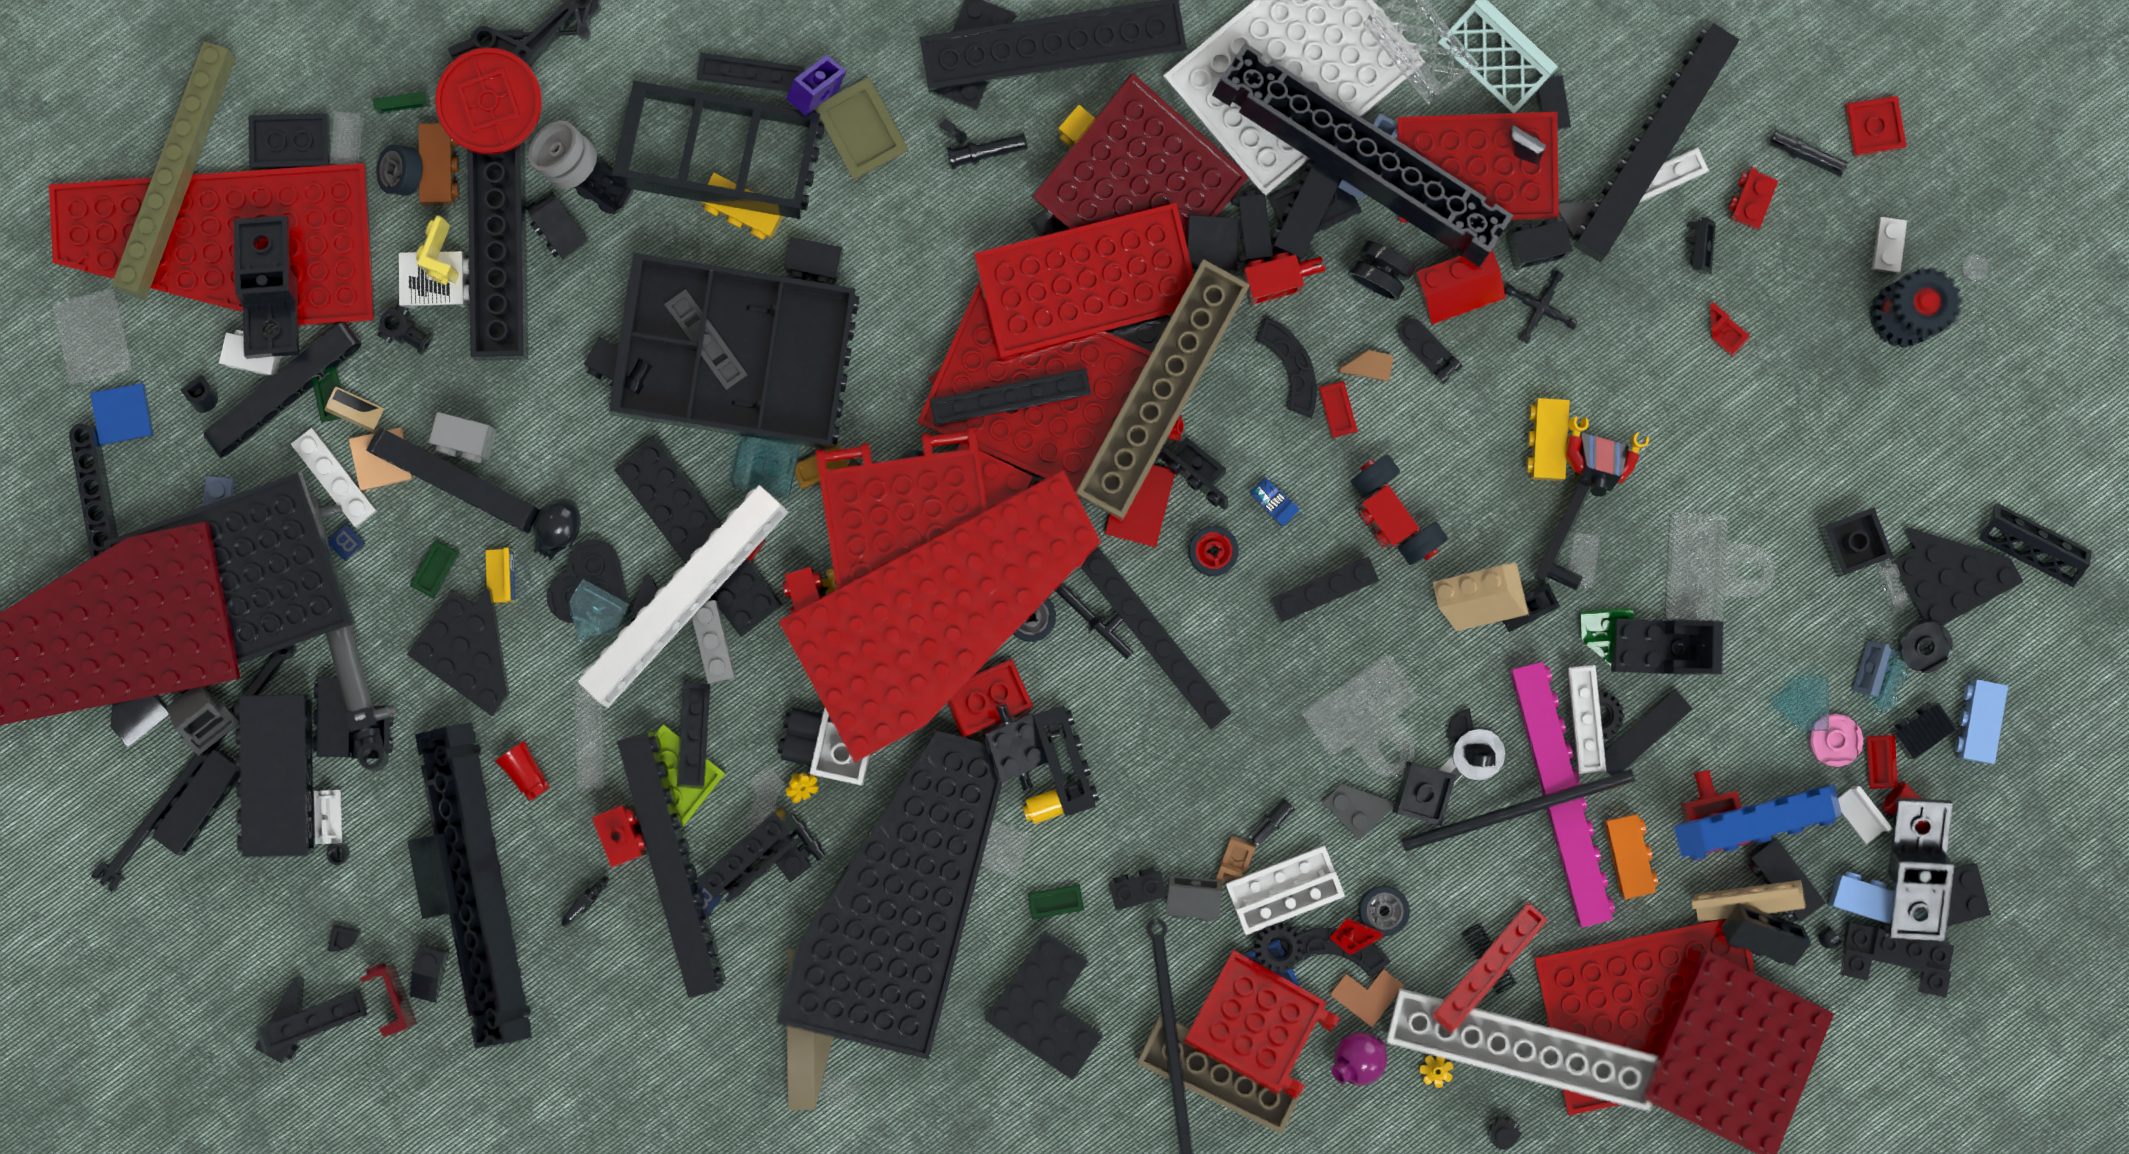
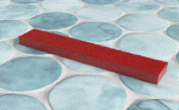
[1431,902,1548,1034]

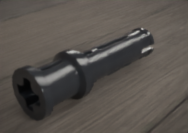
[947,133,1028,170]

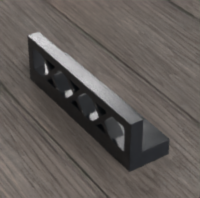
[1979,503,2092,587]

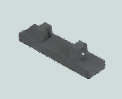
[664,289,748,391]

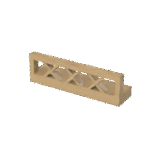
[1692,880,1806,922]

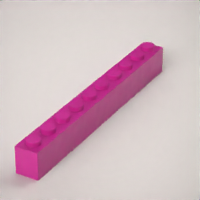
[1509,662,1615,928]

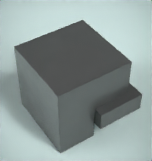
[166,686,240,756]

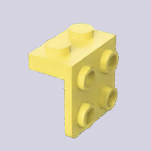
[416,216,459,285]

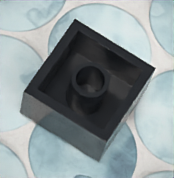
[1507,218,1573,271]
[1818,507,1893,577]

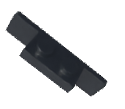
[1156,437,1229,510]

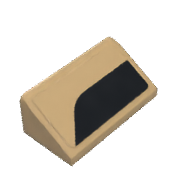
[324,386,384,432]

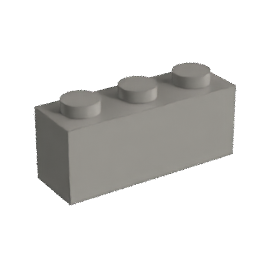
[692,600,737,684]

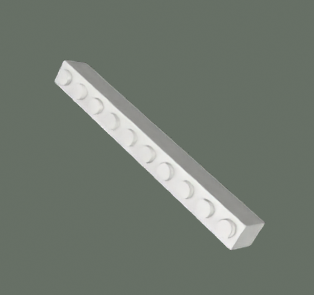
[578,485,789,708]

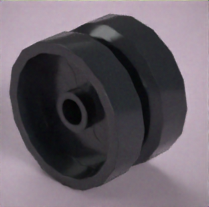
[1348,240,1416,301]

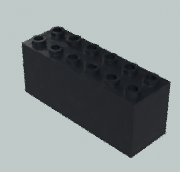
[235,694,314,857]

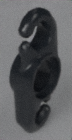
[561,876,609,927]

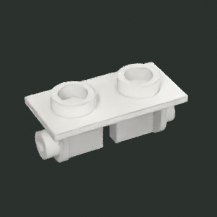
[314,790,342,844]

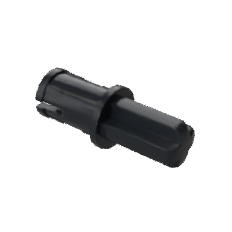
[1248,798,1295,845]

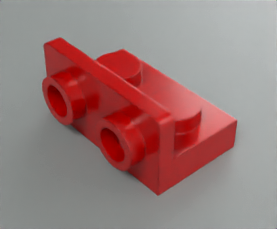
[1728,167,1779,230]

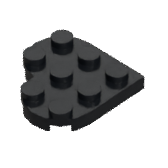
[547,540,631,623]

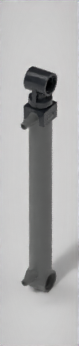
[309,492,397,772]

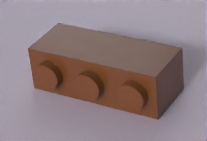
[418,123,460,206]

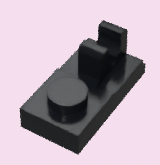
[1685,217,1716,274]

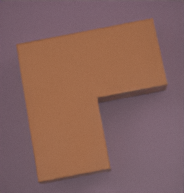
[1330,969,1405,1027]

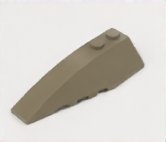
[787,949,833,1110]

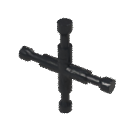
[1505,270,1578,344]

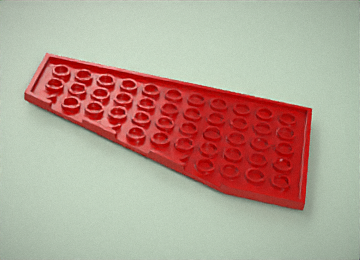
[49,163,375,326]
[779,470,1101,763]

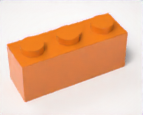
[1603,814,1658,899]

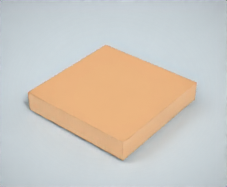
[349,427,413,491]

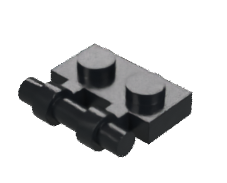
[771,813,826,883]

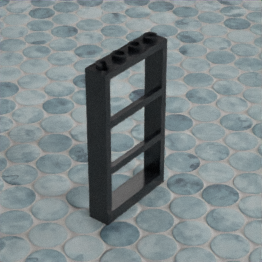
[612,80,825,219]

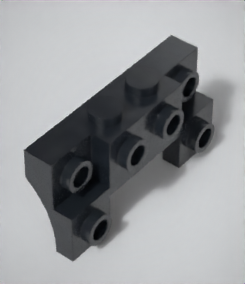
[1840,922,1954,998]

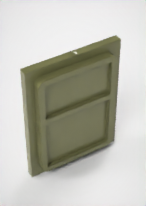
[815,77,909,180]

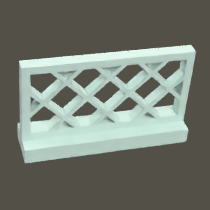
[1438,0,1558,113]

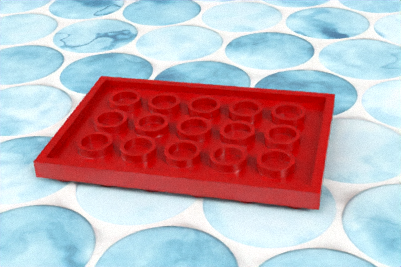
[1397,112,1559,223]

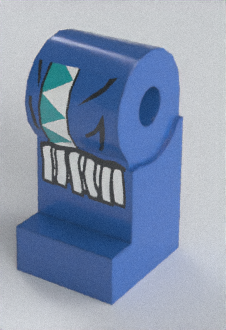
[1249,477,1300,528]

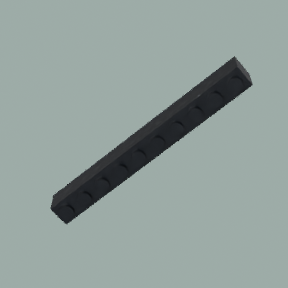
[1574,23,1740,263]
[617,730,726,998]

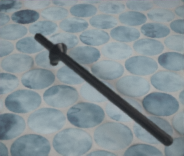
[1054,583,1134,660]

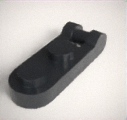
[1397,319,1463,385]

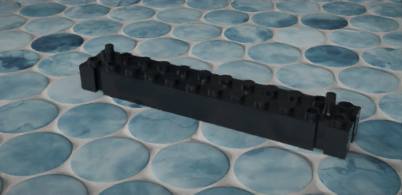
[1212,43,1513,267]
[415,722,532,1049]

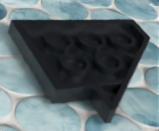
[1891,528,2024,625]
[407,587,510,716]

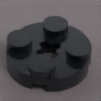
[1897,619,1953,673]

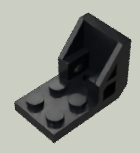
[1611,619,1723,675]

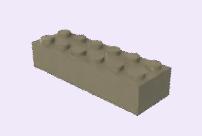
[1136,1013,1304,1134]

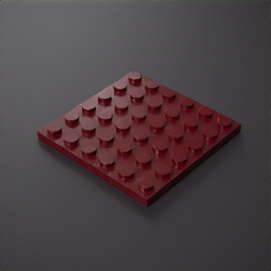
[1031,73,1248,240]
[1640,950,1834,1154]

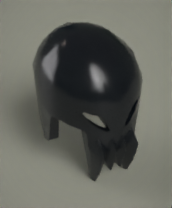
[533,498,581,561]

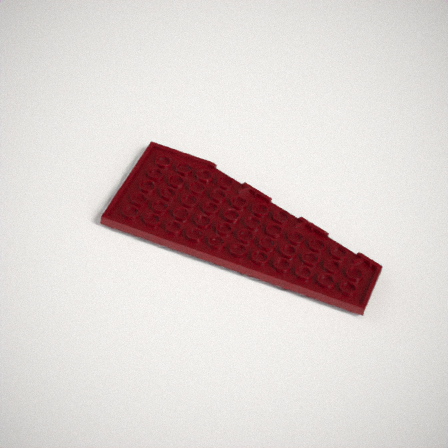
[0,522,241,725]

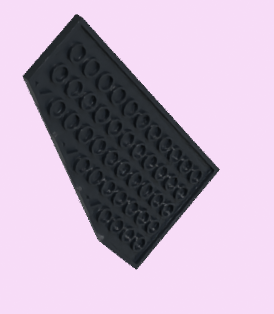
[776,730,1003,1060]

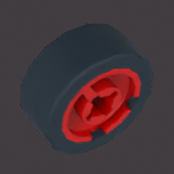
[1189,526,1239,576]

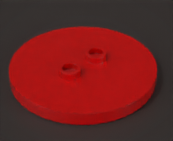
[435,48,542,154]

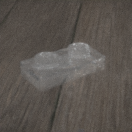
[330,111,363,165]

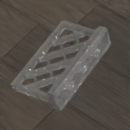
[1363,0,1479,105]

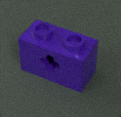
[786,55,846,116]

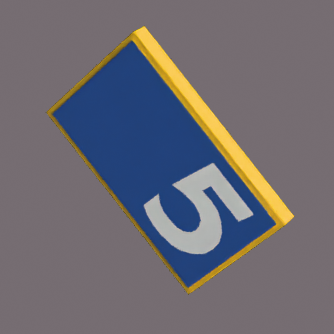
[485,548,515,603]

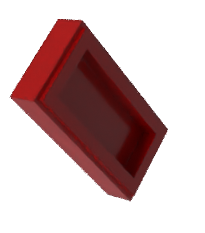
[1318,381,1358,439]
[1866,735,1898,789]

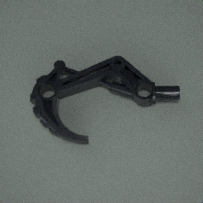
[448,0,602,67]

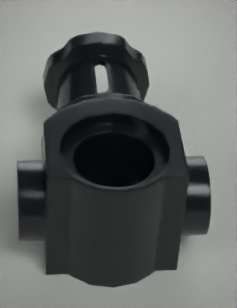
[377,304,434,355]

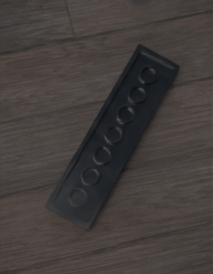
[614,437,784,637]

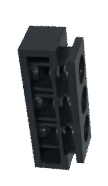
[698,807,802,903]

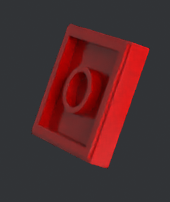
[1844,96,1907,157]

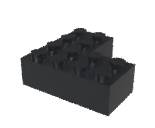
[985,930,1103,1081]

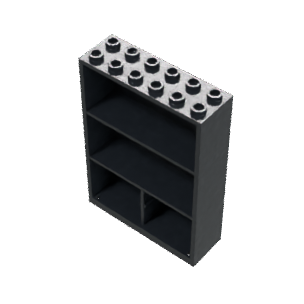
[608,253,860,449]

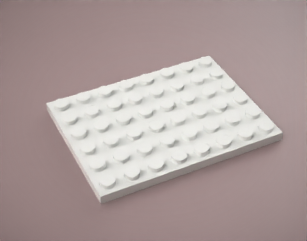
[1163,0,1425,196]

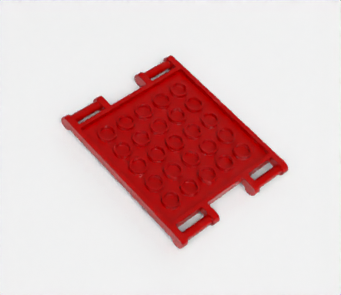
[816,427,987,589]

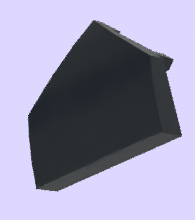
[110,696,169,747]

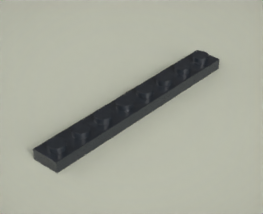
[1081,549,1231,730]

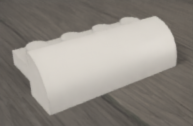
[1225,845,1345,935]

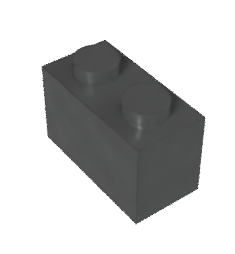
[1166,875,1222,921]

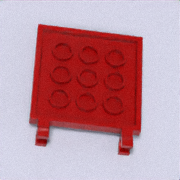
[1184,950,1340,1099]

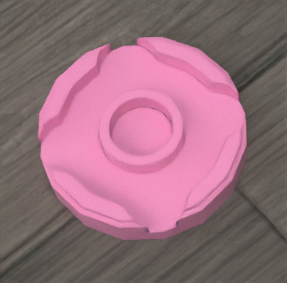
[1809,714,1864,767]

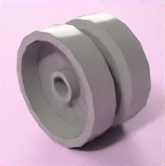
[528,121,597,190]

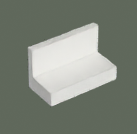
[1838,786,1892,844]

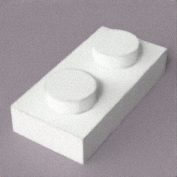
[1872,217,1907,274]

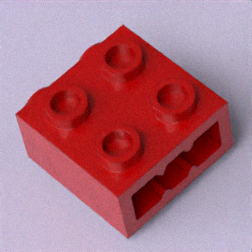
[782,567,824,614]

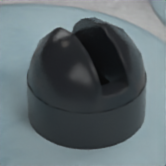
[326,843,350,865]
[1819,926,1842,949]

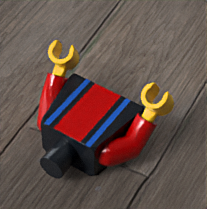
[1565,416,1649,497]

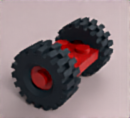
[1870,267,1963,348]

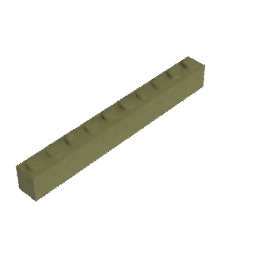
[112,41,236,301]

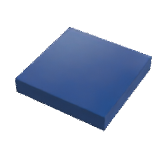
[90,383,154,445]

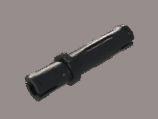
[1768,130,1848,177]

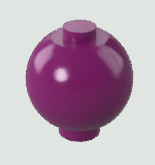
[1331,1032,1387,1086]

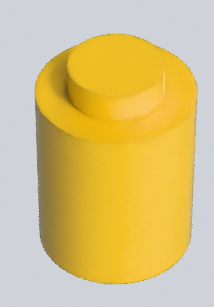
[1022,789,1064,825]

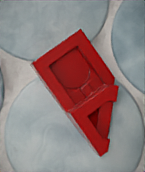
[1710,302,1750,357]

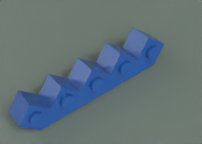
[1674,784,1842,861]

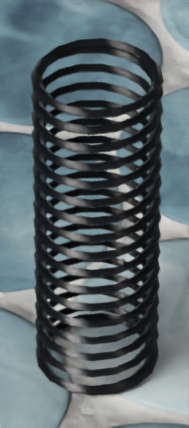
[1461,923,1517,994]

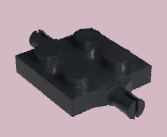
[982,704,1048,790]

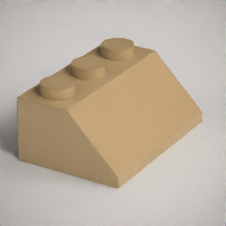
[1433,563,1528,631]

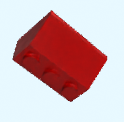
[1414,249,1506,325]

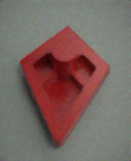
[1330,918,1383,955]

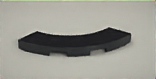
[1256,317,1317,419]
[1280,927,1391,977]

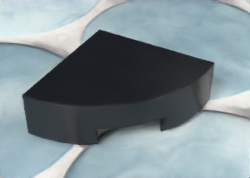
[940,119,967,145]
[1447,708,1473,739]
[327,925,361,952]

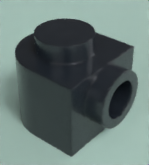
[180,375,218,413]
[1488,1116,1522,1150]

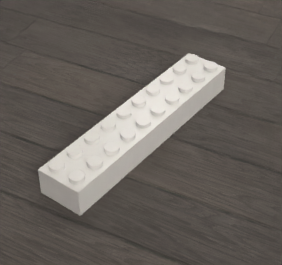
[1386,988,1658,1111]

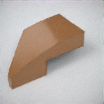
[1337,350,1394,382]
[1216,835,1256,883]

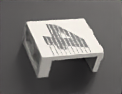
[399,251,470,309]

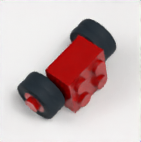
[1350,454,1448,565]

